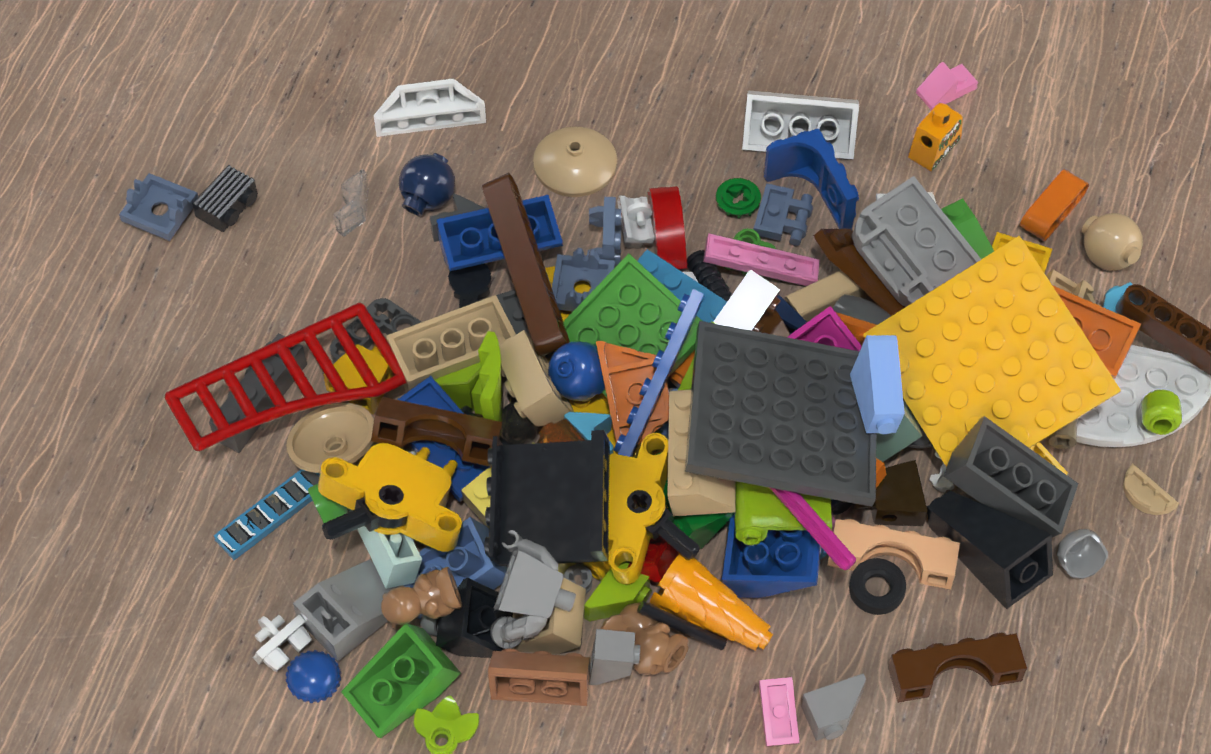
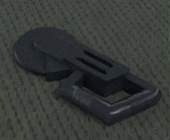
[448,264,492,308]

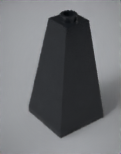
[927,490,1053,609]

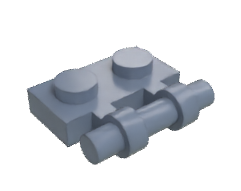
[753,183,813,246]

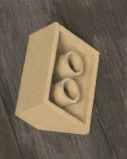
[499,330,574,426]

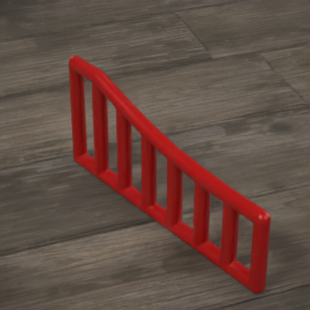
[164,303,406,452]

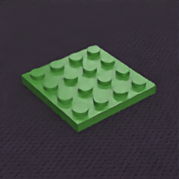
[563,253,702,397]

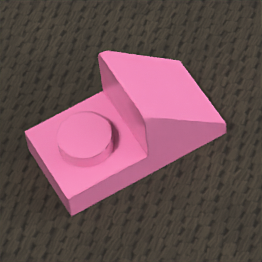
[916,62,978,111]

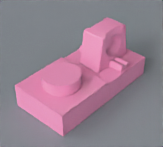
[759,677,800,747]

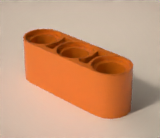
[1020,169,1089,242]

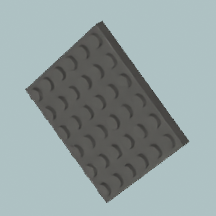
[685,321,877,507]

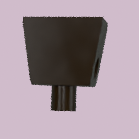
[852,460,928,526]

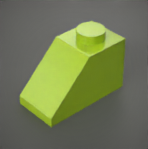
[584,561,652,622]

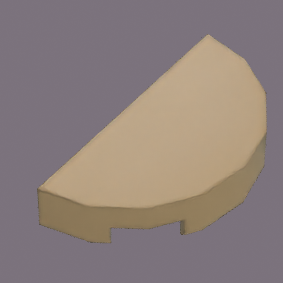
[1123,463,1179,515]

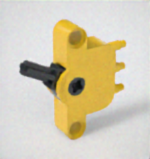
[609,433,700,584]
[318,443,462,552]

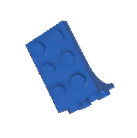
[764,128,859,230]

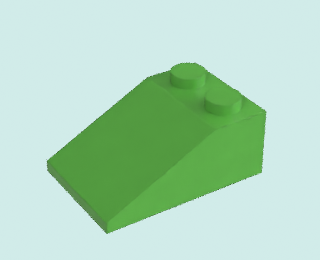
[341,623,461,738]

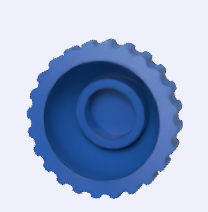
[285,650,341,703]

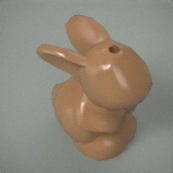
[381,567,462,630]
[601,602,688,675]

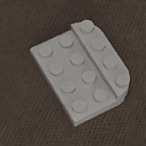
[852,176,981,307]

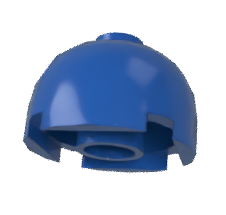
[548,341,605,402]

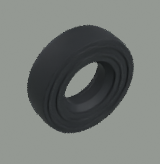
[849,558,906,615]

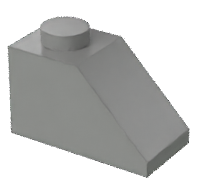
[589,629,640,685]
[801,673,866,741]

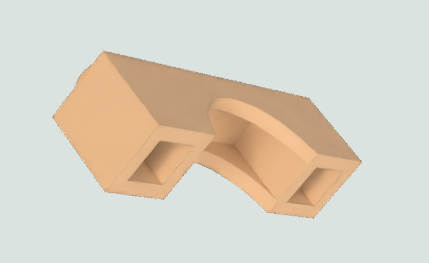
[827,519,960,590]

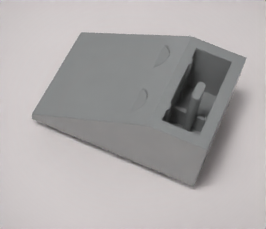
[293,559,397,662]

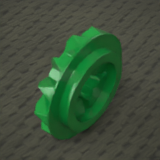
[716,178,761,218]

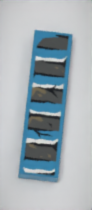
[213,469,320,560]

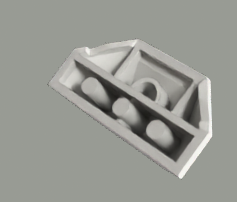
[374,79,486,137]

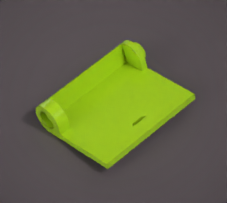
[735,481,832,545]

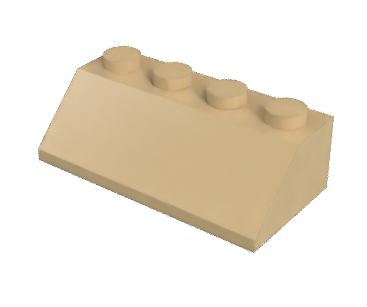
[386,295,516,392]
[668,390,736,516]

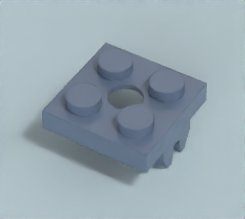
[119,173,199,241]
[587,197,621,266]
[552,248,615,311]

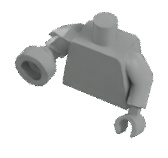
[490,530,576,649]

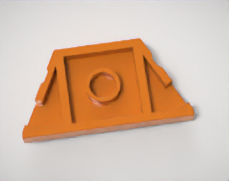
[596,341,669,446]

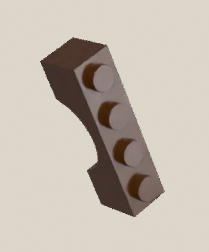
[371,397,503,467]
[888,632,1027,703]

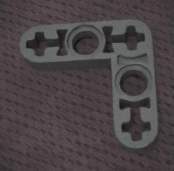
[330,298,422,363]

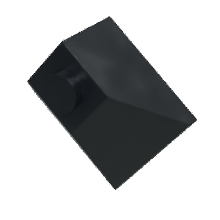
[436,578,513,658]

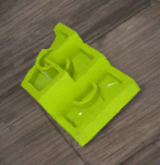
[471,331,503,435]

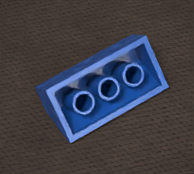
[436,195,563,271]

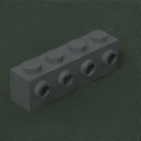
[209,333,307,453]

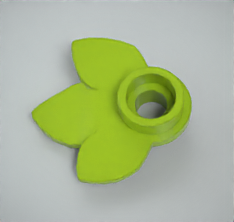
[414,695,479,754]

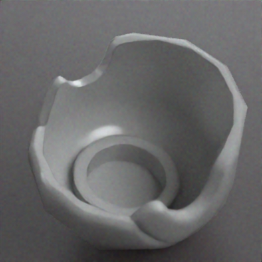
[1057,529,1108,579]

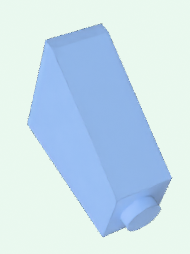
[850,335,905,434]

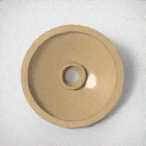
[533,127,617,197]
[286,403,374,473]

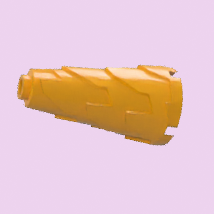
[649,554,774,651]

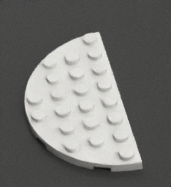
[1077,345,1211,447]

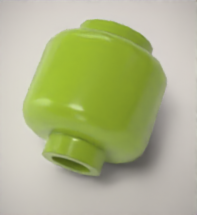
[1141,390,1182,435]

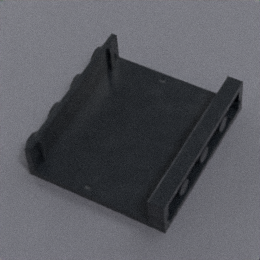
[484,430,610,566]

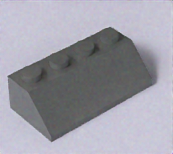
[943,416,1079,538]

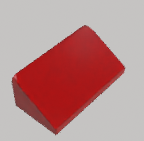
[628,536,678,583]

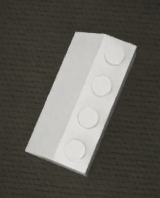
[742,91,859,159]

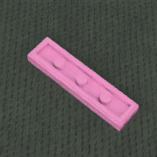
[703,234,820,286]

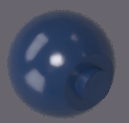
[399,153,455,216]

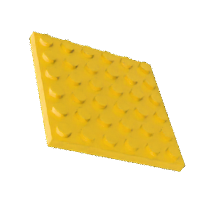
[863,235,1121,490]

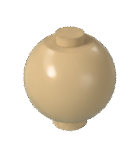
[1082,213,1143,271]

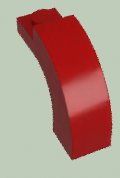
[647,186,687,269]

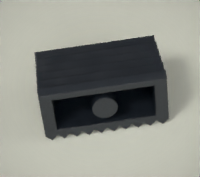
[192,165,258,232]

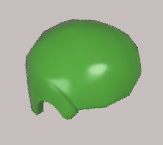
[308,483,348,523]

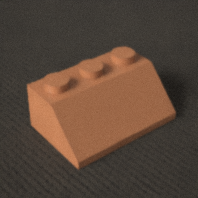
[488,649,590,706]

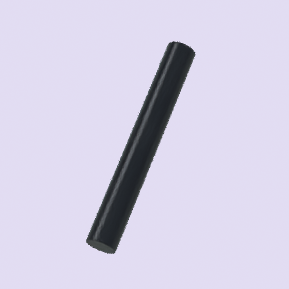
[637,601,727,650]

